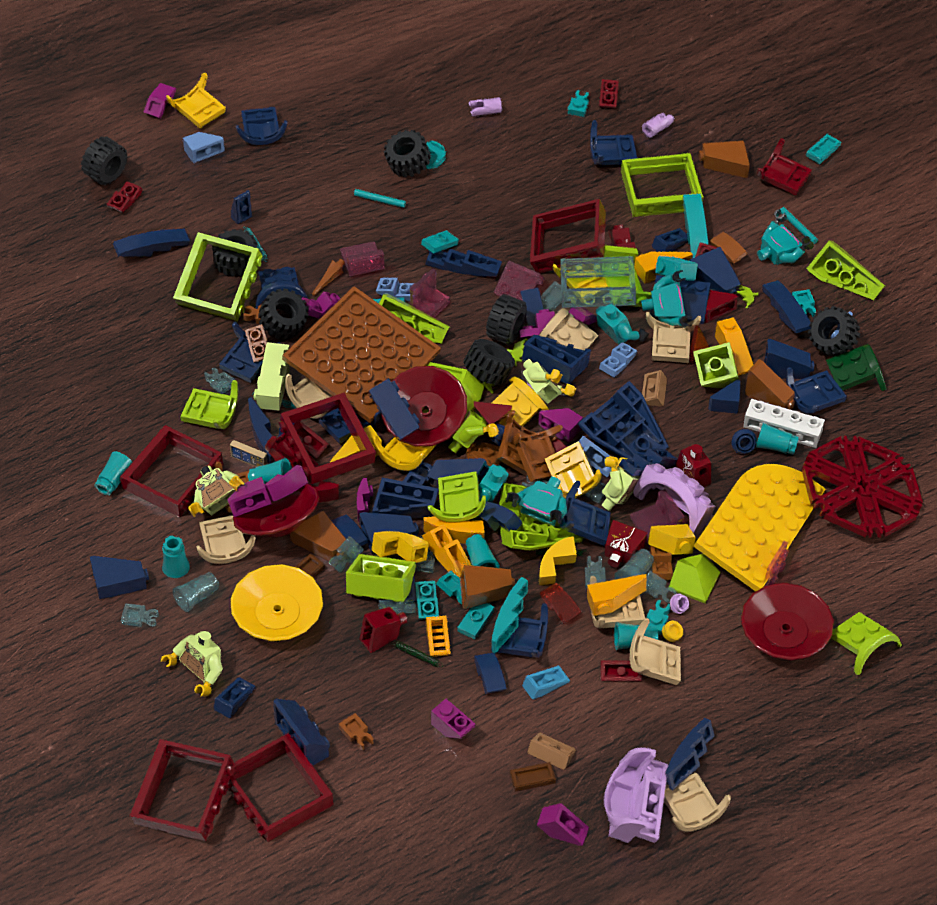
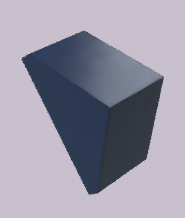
[708,379,740,414]

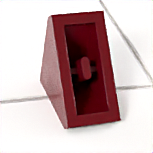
[705,290,738,323]
[474,401,512,425]

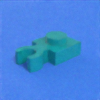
[568,90,588,117]
[792,289,816,317]
[436,571,462,604]
[646,600,671,636]

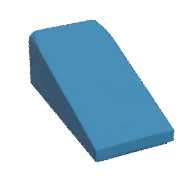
[523,666,570,700]

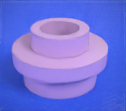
[670,594,689,614]

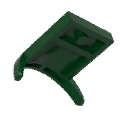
[826,344,886,391]

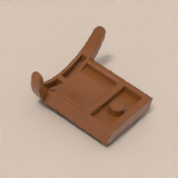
[497,410,556,476]
[513,425,563,483]

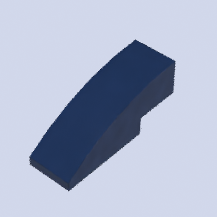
[476,501,523,532]

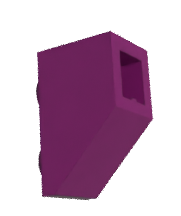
[538,408,583,443]
[431,699,476,739]

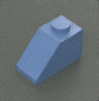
[183,132,224,163]
[579,436,611,477]

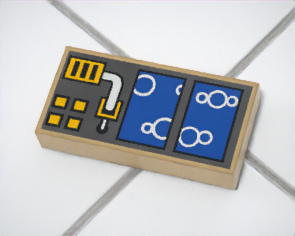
[230,440,268,467]

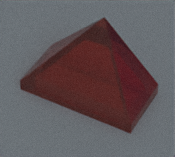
[688,325,709,365]

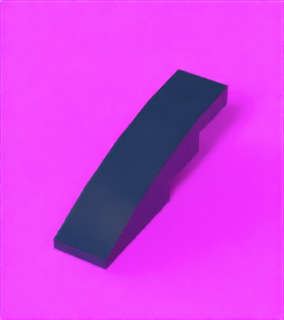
[113,229,190,256]
[425,249,502,276]
[762,280,811,333]
[248,397,276,464]
[619,448,678,476]
[665,718,714,790]

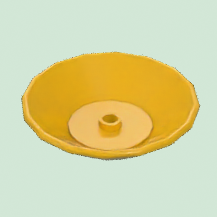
[231,564,323,641]

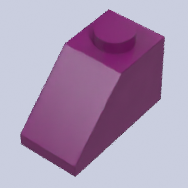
[227,477,271,517]
[537,803,589,846]

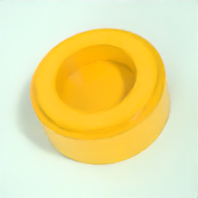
[662,621,683,642]

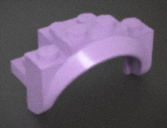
[633,463,716,539]
[604,748,668,843]

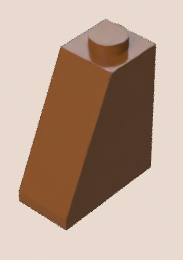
[699,141,750,178]
[745,359,795,410]
[290,511,349,563]
[460,565,515,609]

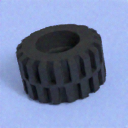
[384,130,431,177]
[81,136,128,185]
[212,229,257,277]
[258,288,309,340]
[486,294,527,345]
[808,306,860,357]
[463,339,515,385]

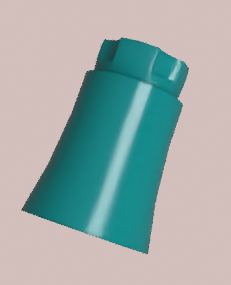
[756,422,799,455]
[94,451,132,495]
[248,458,292,484]
[466,534,500,568]
[162,536,190,578]
[614,622,658,650]

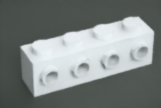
[743,399,825,448]

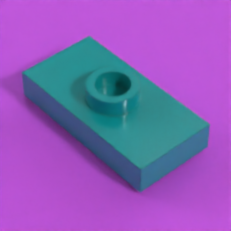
[806,134,841,164]
[421,230,459,254]
[457,603,495,639]

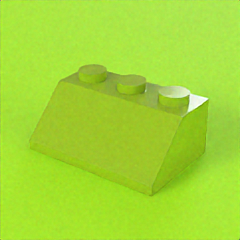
[346,554,416,602]

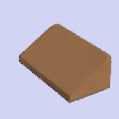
[642,370,667,406]
[528,733,576,770]

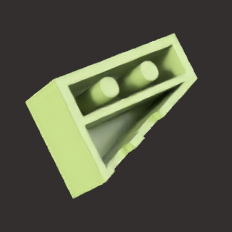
[254,342,290,411]

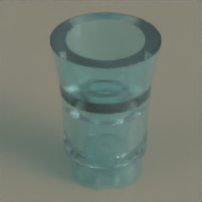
[614,549,654,580]
[173,572,219,612]

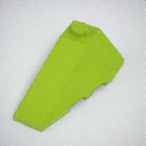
[807,241,885,300]
[379,293,450,343]

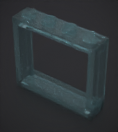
[561,256,636,308]

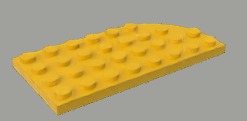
[693,464,826,591]

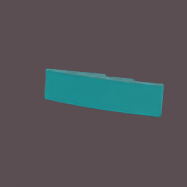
[683,194,708,258]
[492,577,528,654]

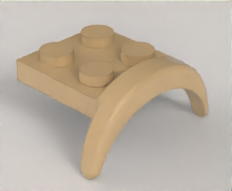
[539,308,599,351]
[646,312,701,363]
[285,374,332,419]
[197,516,255,564]
[590,576,645,628]
[630,618,681,685]
[664,773,731,832]

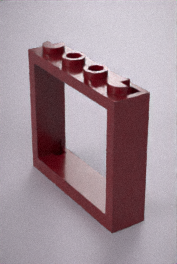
[530,199,606,274]
[278,393,376,484]
[120,425,224,517]
[228,733,333,842]
[130,739,235,841]

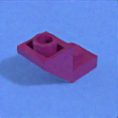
[144,83,176,118]
[302,291,340,319]
[519,309,555,340]

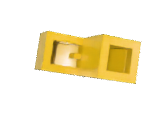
[372,531,429,563]
[539,537,577,585]

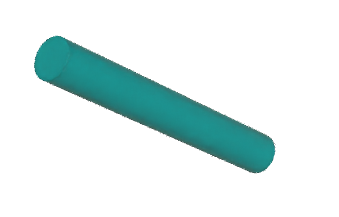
[354,189,406,208]
[780,207,818,244]

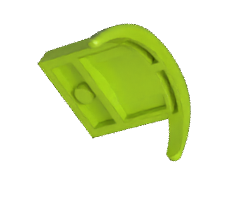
[180,380,238,429]
[428,471,486,522]
[831,612,902,675]

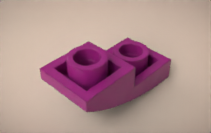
[569,305,597,325]
[265,465,308,501]
[357,478,373,522]

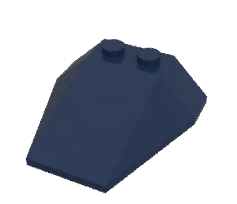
[578,381,669,460]

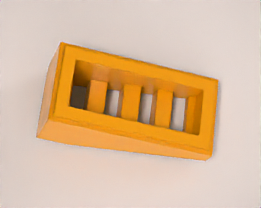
[425,616,451,657]

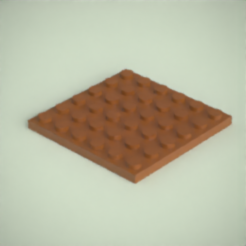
[282,286,441,423]

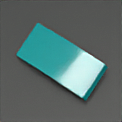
[415,581,439,620]

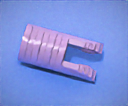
[469,97,502,116]
[642,113,674,137]

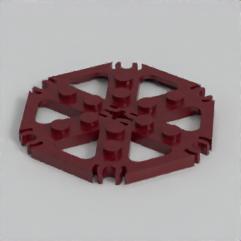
[801,436,923,538]

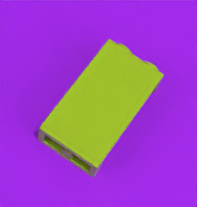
[598,245,652,307]

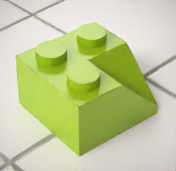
[693,342,740,388]

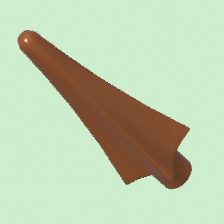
[312,259,345,296]

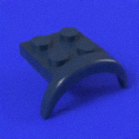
[236,107,287,145]
[590,120,637,165]
[255,267,308,309]
[219,322,281,383]
[786,367,847,414]
[319,408,381,444]
[560,481,611,546]
[491,603,548,658]

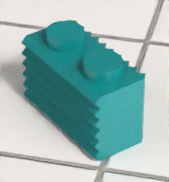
[655,256,698,281]

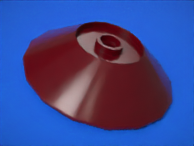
[381,366,467,447]
[233,483,320,538]
[741,583,834,660]

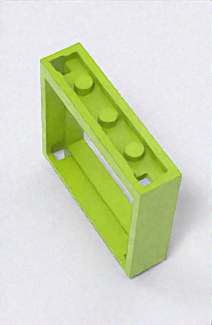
[621,153,703,217]
[173,232,263,321]

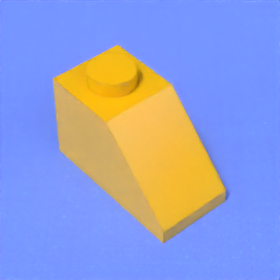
[648,524,696,555]

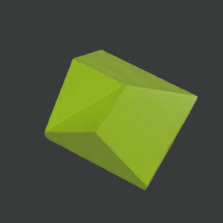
[668,554,720,603]

